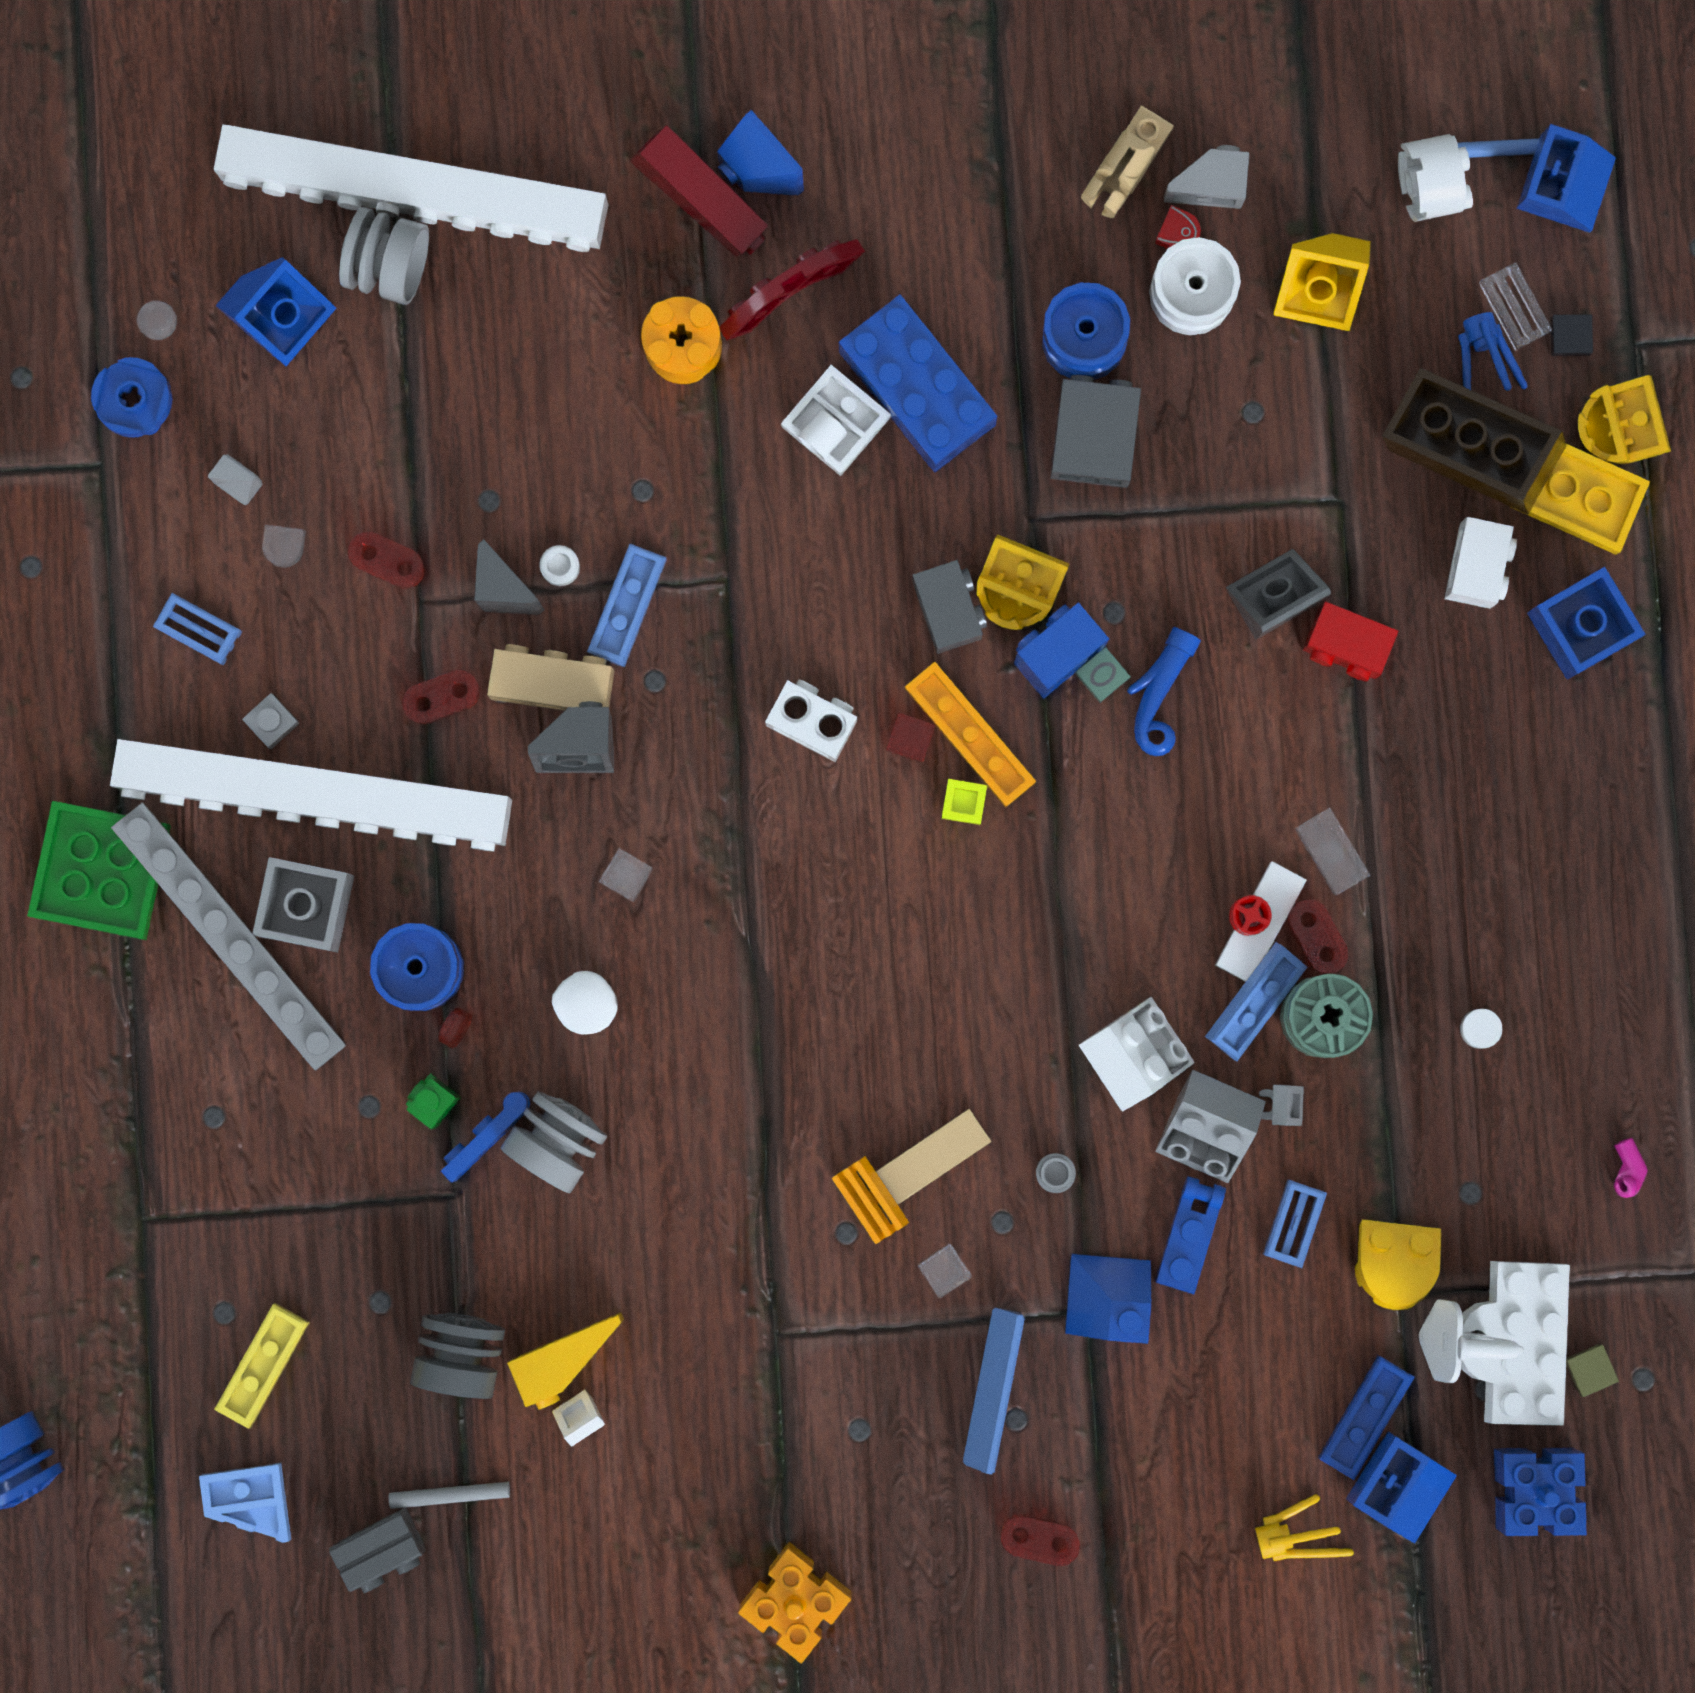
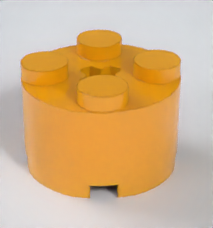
[641,297,722,384]

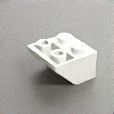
[1079,997,1195,1112]

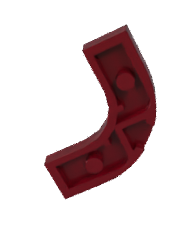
[719,239,865,341]

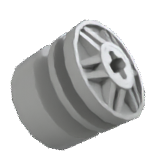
[339,207,429,305]
[500,1091,607,1193]

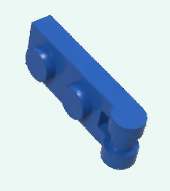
[441,1092,531,1183]
[1155,1176,1226,1294]

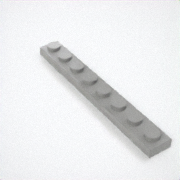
[111,803,347,1071]

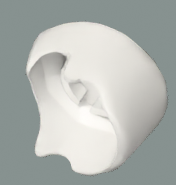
[552,971,618,1034]

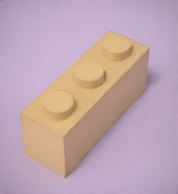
[487,644,615,711]

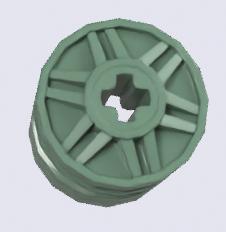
[1280,973,1373,1058]

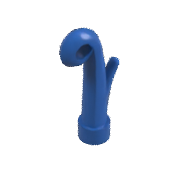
[1127,627,1201,756]

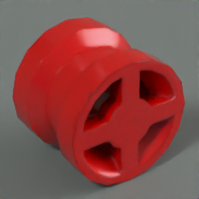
[1229,895,1272,936]

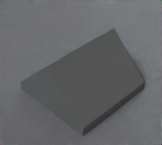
[474,539,545,615]
[1226,549,1331,640]

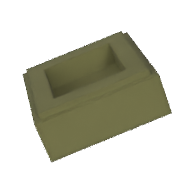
[1566,1344,1619,1397]

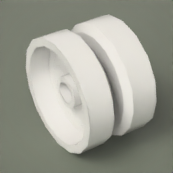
[1149,237,1241,336]

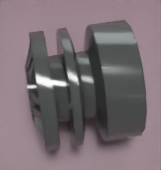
[410,1313,506,1399]

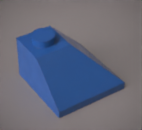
[717,110,804,196]
[216,257,336,366]
[1065,1254,1151,1344]

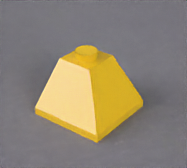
[1273,233,1371,331]

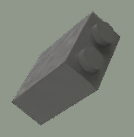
[1050,375,1141,488]

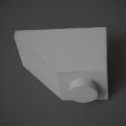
[1164,145,1249,209]

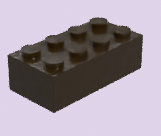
[1382,368,1566,515]

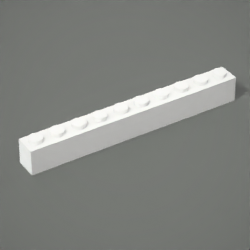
[214,124,609,252]
[110,739,512,851]

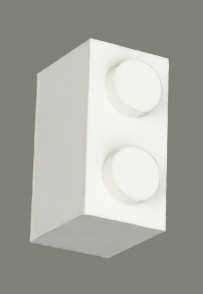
[1444,517,1517,609]

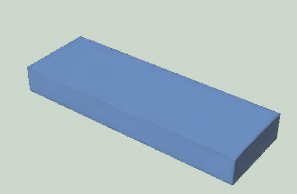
[587,544,667,667]
[1205,942,1308,1061]

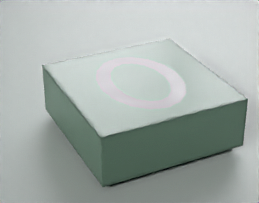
[1075,647,1131,703]

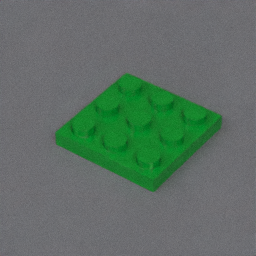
[27,801,171,940]

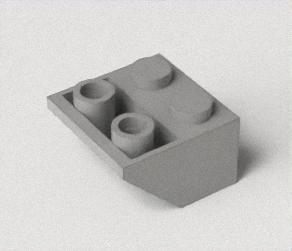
[1155,1070,1266,1183]

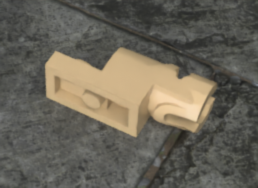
[1081,105,1174,218]

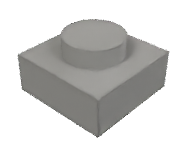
[242,693,300,749]

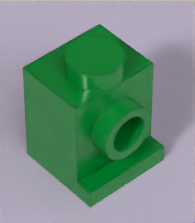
[406,1073,462,1129]

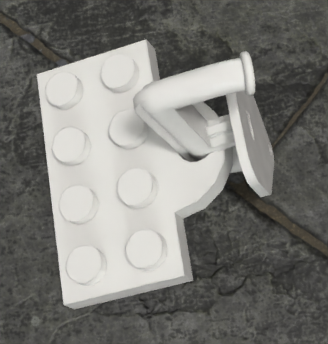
[1419,1261,1570,1425]

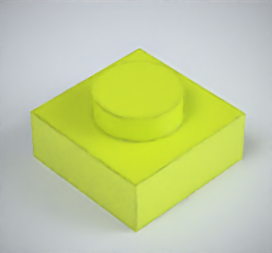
[942,779,987,825]

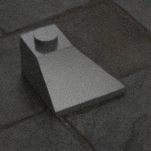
[528,701,614,773]

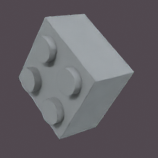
[252,857,354,953]

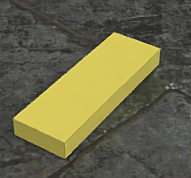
[214,1303,310,1429]

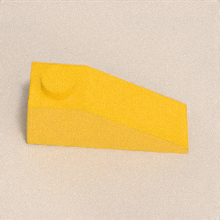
[507,1312,624,1410]

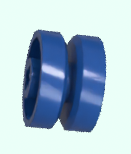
[1042,282,1130,380]
[370,923,464,1011]

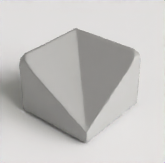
[208,454,263,505]

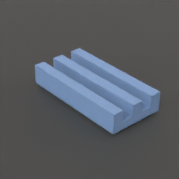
[153,593,242,666]
[1263,1180,1327,1268]

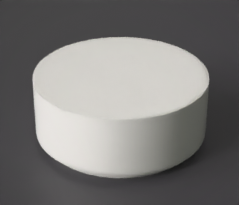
[540,545,580,586]
[1460,1009,1502,1048]

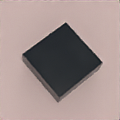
[1550,314,1593,356]

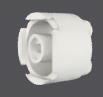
[1398,134,1473,222]

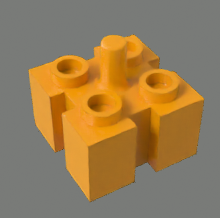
[738,1542,852,1664]

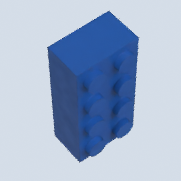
[838,294,997,473]

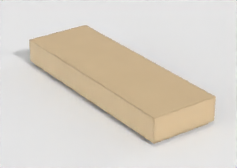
[876,1109,991,1204]

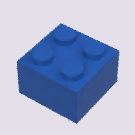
[1527,567,1646,680]
[1014,602,1109,699]

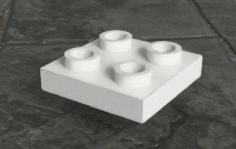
[781,365,891,476]

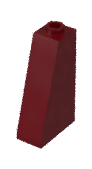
[629,125,768,256]

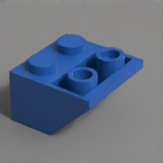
[1516,124,1616,233]
[1346,1431,1457,1543]

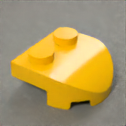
[1578,375,1671,464]
[977,534,1069,630]
[1355,1220,1441,1310]

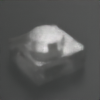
[599,848,654,902]

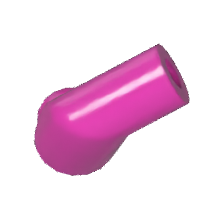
[1614,1137,1648,1198]

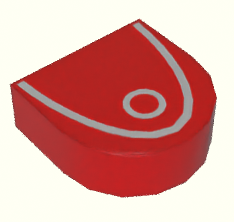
[1155,205,1201,249]

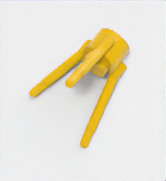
[1255,1494,1354,1561]

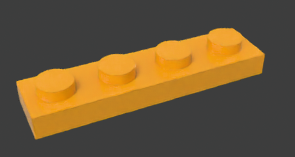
[905,662,1036,808]

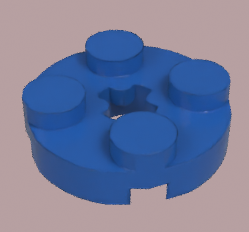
[91,357,172,438]

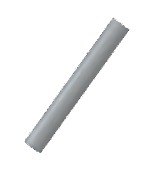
[389,1481,510,1509]

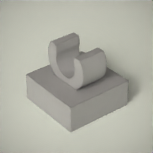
[1259,1085,1304,1126]

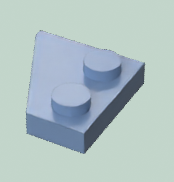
[199,1463,291,1543]

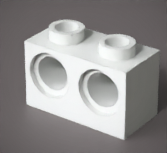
[765,679,857,762]

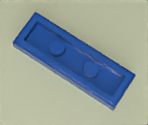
[1318,1355,1414,1480]

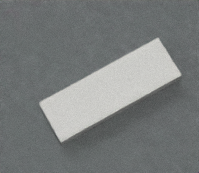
[1215,861,1307,982]

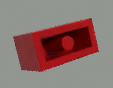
[1303,601,1399,681]

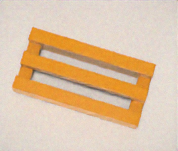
[832,1156,909,1244]

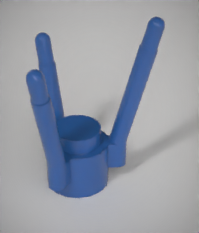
[1458,312,1528,391]

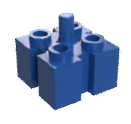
[1494,1448,1587,1536]

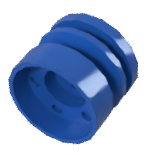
[0,1411,65,1510]

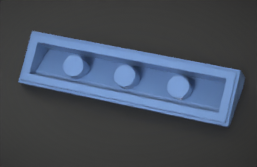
[963,1308,1025,1475]

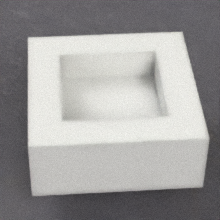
[552,1390,605,1447]

